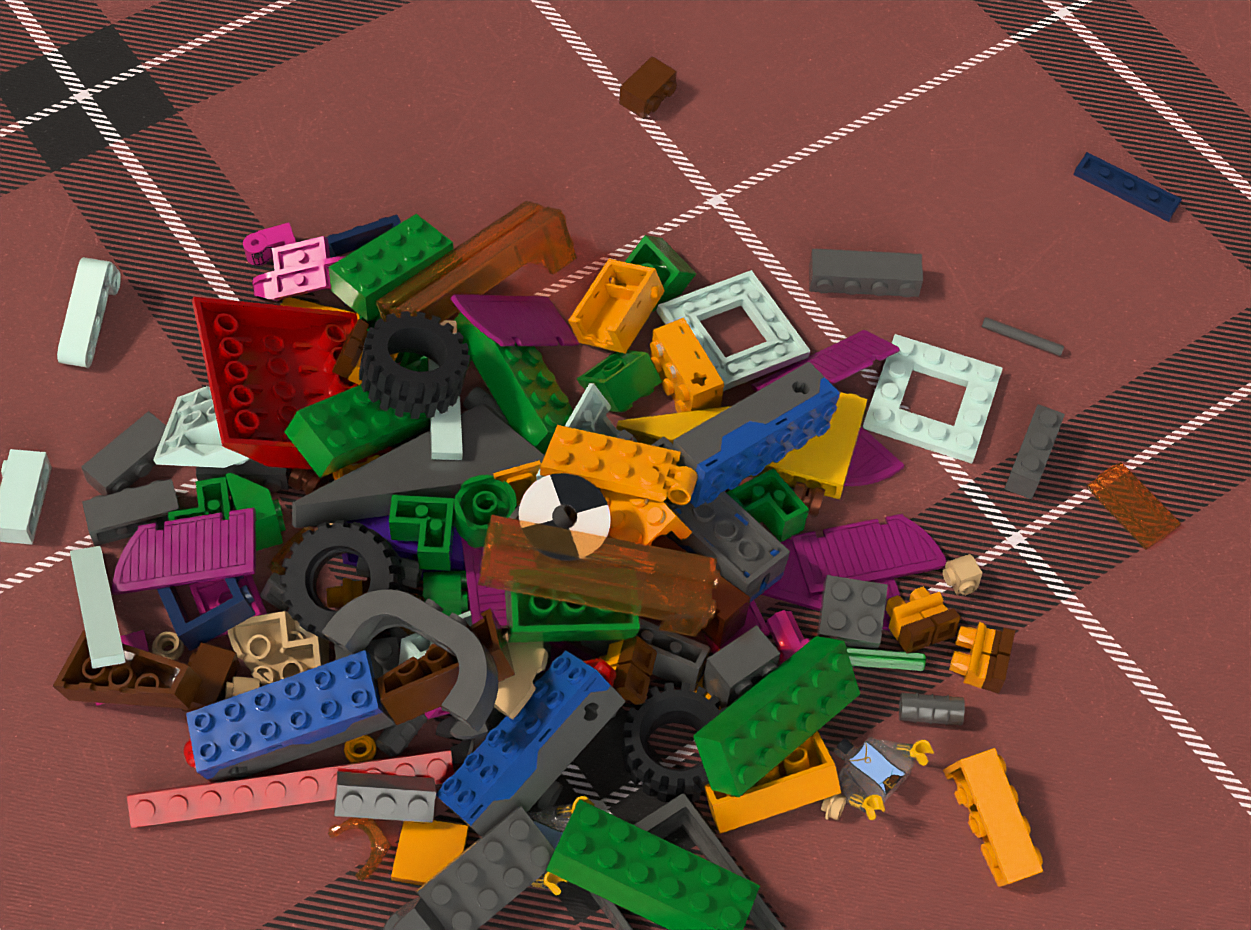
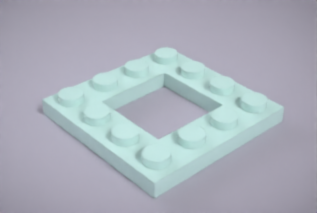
[656,270,811,391]
[863,334,1003,464]

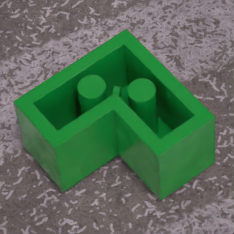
[726,468,809,542]
[168,477,232,521]
[389,495,455,571]

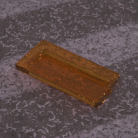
[1086,462,1181,550]

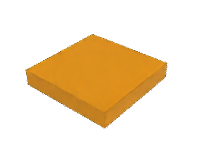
[391,820,469,886]

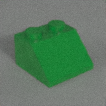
[625,235,697,313]
[577,350,662,413]
[225,473,286,551]

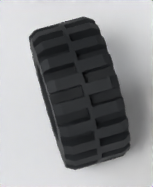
[280,520,406,642]

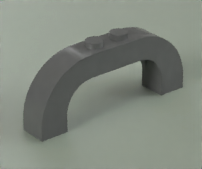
[322,590,499,732]

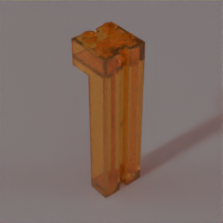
[376,200,577,323]
[477,515,720,637]

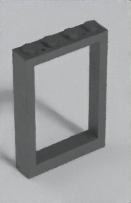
[590,793,784,930]

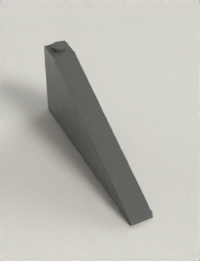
[292,404,545,528]

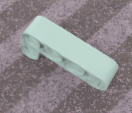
[57,257,121,368]

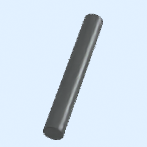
[981,317,1064,356]

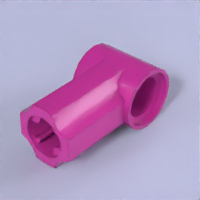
[766,610,810,664]

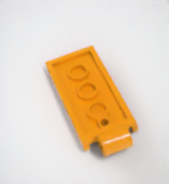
[540,425,698,505]

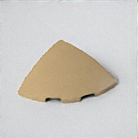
[228,611,329,686]
[494,628,548,720]

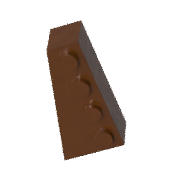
[646,535,751,648]
[377,608,515,725]
[53,630,203,709]

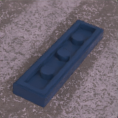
[1073,152,1182,222]

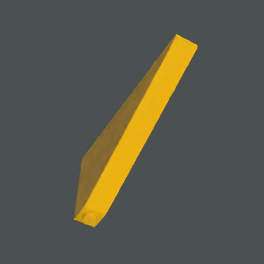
[616,392,868,500]

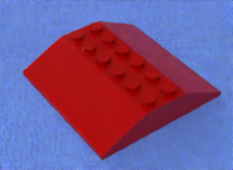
[192,296,392,469]

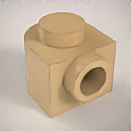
[943,554,982,595]
[225,676,260,699]

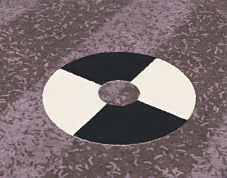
[519,473,611,561]

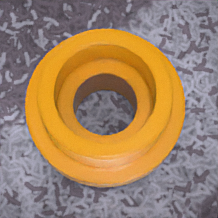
[344,735,376,762]

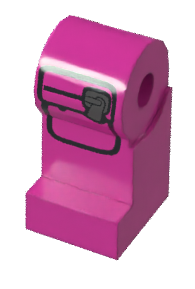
[243,222,296,266]

